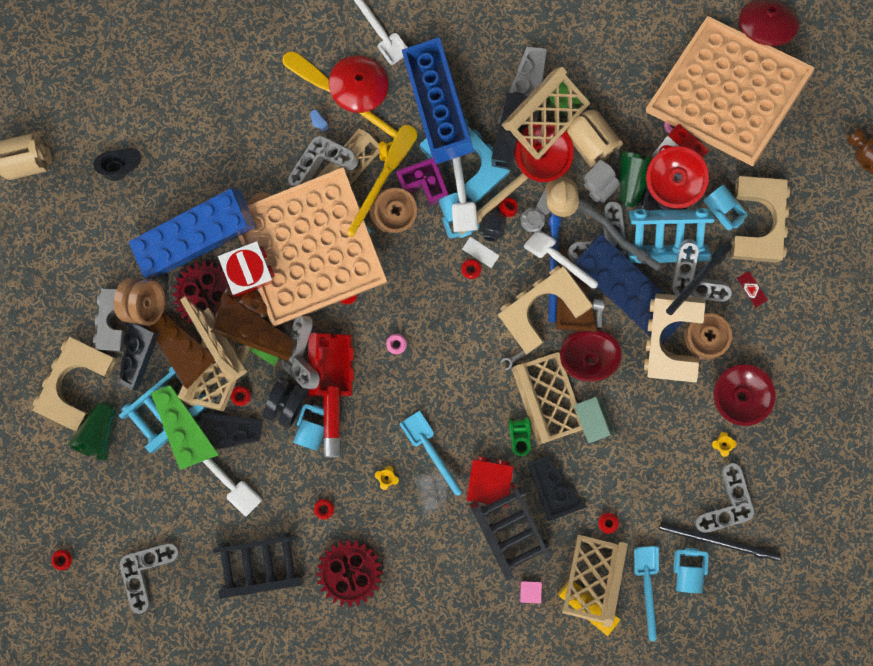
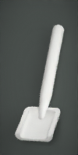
[354,0,408,65]
[452,157,478,232]
[524,230,598,288]
[202,458,263,516]

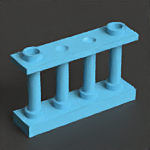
[627,208,714,263]
[119,367,216,453]

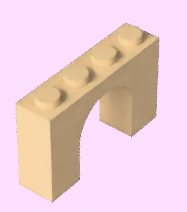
[730,176,790,263]
[498,266,594,354]
[644,293,706,382]
[32,337,117,431]

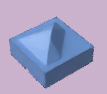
[309,109,329,133]

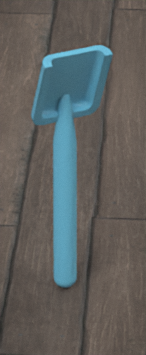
[399,411,462,496]
[634,546,659,641]

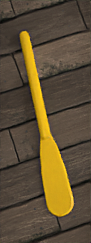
[282,51,398,138]
[347,125,418,237]

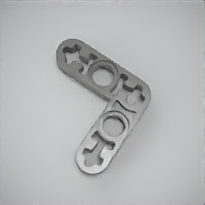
[288,136,359,187]
[567,202,626,262]
[672,239,732,302]
[282,315,319,389]
[695,463,754,533]
[120,543,180,614]

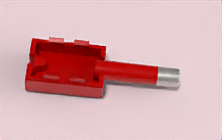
[308,333,354,457]

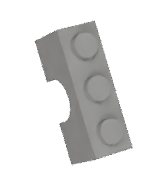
[93,288,126,352]

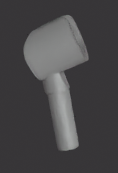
[592,298,604,327]
[500,350,526,370]

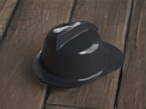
[93,148,142,181]

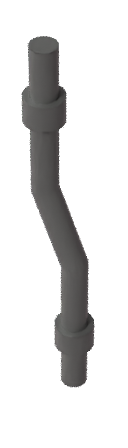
[577,199,662,271]

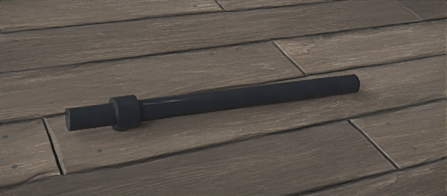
[666,243,732,315]
[659,522,781,561]

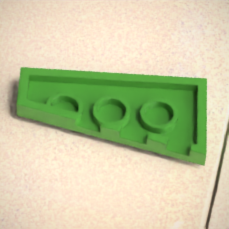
[151,385,219,470]

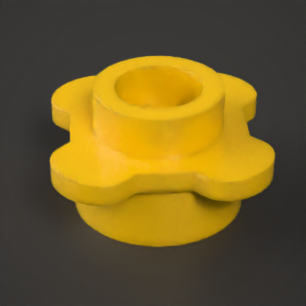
[378,141,392,161]
[712,432,737,457]
[375,466,399,490]

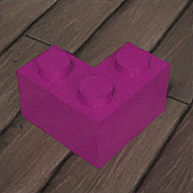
[396,158,448,206]

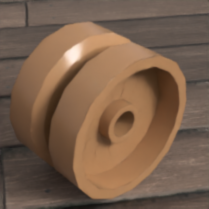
[367,188,417,233]
[113,278,165,326]
[683,313,732,360]

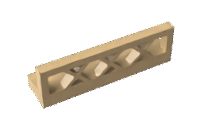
[316,129,380,185]

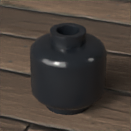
[478,210,506,242]

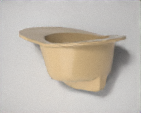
[546,177,579,217]

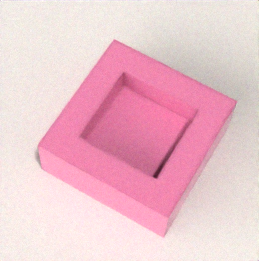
[520,581,542,603]

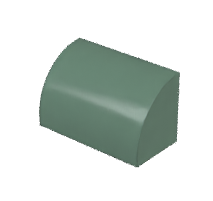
[574,395,616,444]

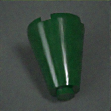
[619,151,653,208]
[68,402,116,461]

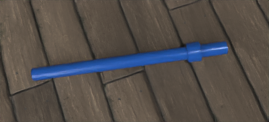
[548,212,561,322]

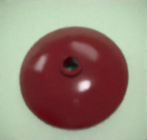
[739,0,799,46]
[560,330,622,382]
[713,365,776,426]

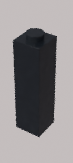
[491,92,527,170]

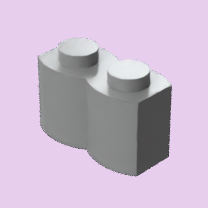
[584,159,620,203]

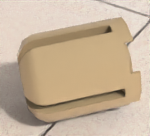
[566,110,623,169]
[0,132,52,180]

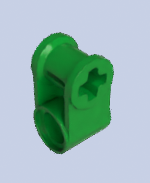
[509,417,531,457]

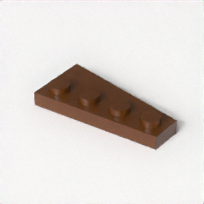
[556,249,597,332]
[211,294,295,361]
[148,313,215,389]

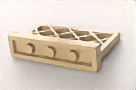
[502,67,590,160]
[180,297,247,384]
[178,340,251,411]
[511,352,583,445]
[562,535,628,628]

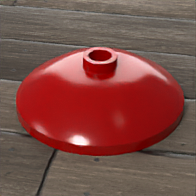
[329,56,388,113]
[515,121,574,182]
[646,146,709,208]

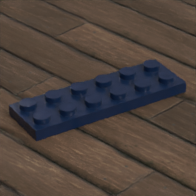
[574,234,684,344]

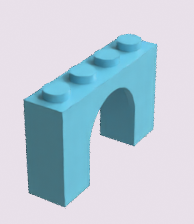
[420,118,510,204]

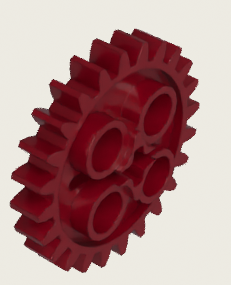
[172,261,229,324]
[316,539,383,607]

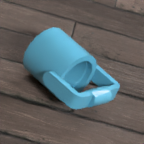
[703,184,748,230]
[439,192,479,239]
[293,404,324,451]
[674,548,709,593]

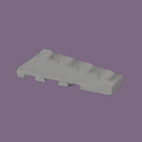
[497,47,547,127]

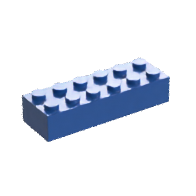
[402,37,475,164]
[129,188,256,279]

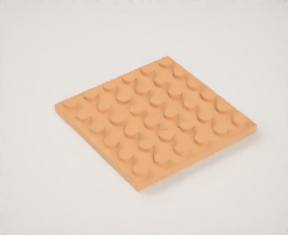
[646,16,815,166]
[239,168,388,327]

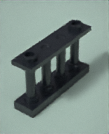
[469,482,551,581]
[213,532,303,599]

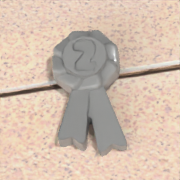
[520,188,551,232]

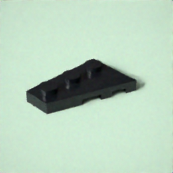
[119,322,159,391]
[200,413,263,450]
[526,456,586,521]

